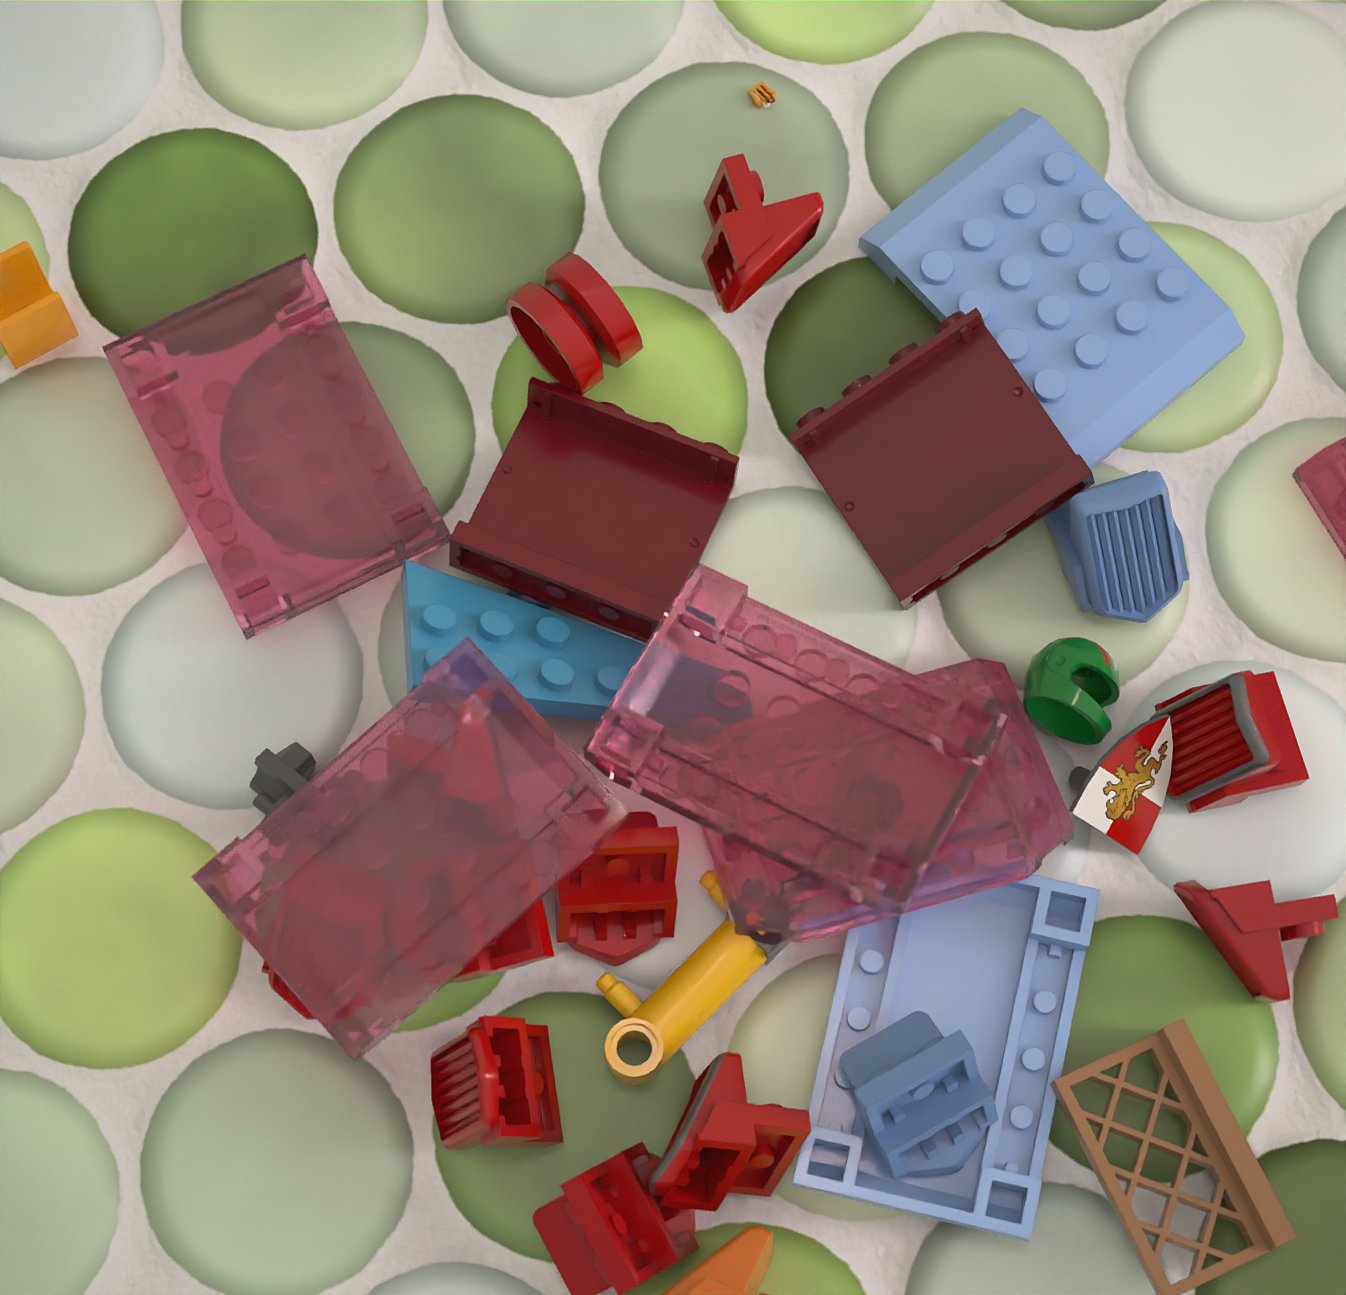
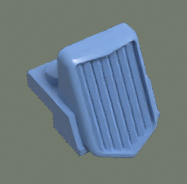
[1043,470,1189,623]
[840,1011,999,1180]

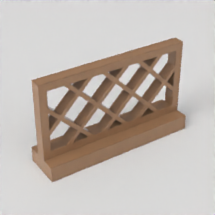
[1050,1019,1297,1295]

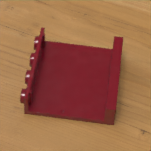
[788,307,1095,610]
[449,377,740,649]

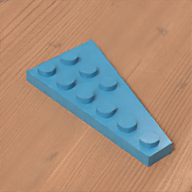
[401,559,754,738]

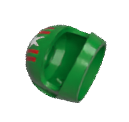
[1023,637,1121,745]

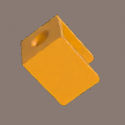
[0,241,79,369]

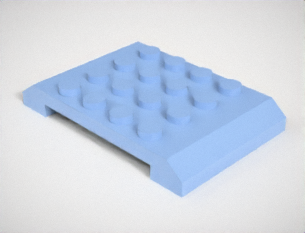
[858,108,1245,470]
[792,837,1100,1241]

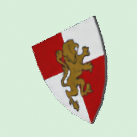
[1068,714,1173,855]

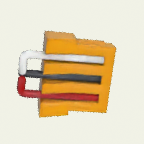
[748,81,775,109]

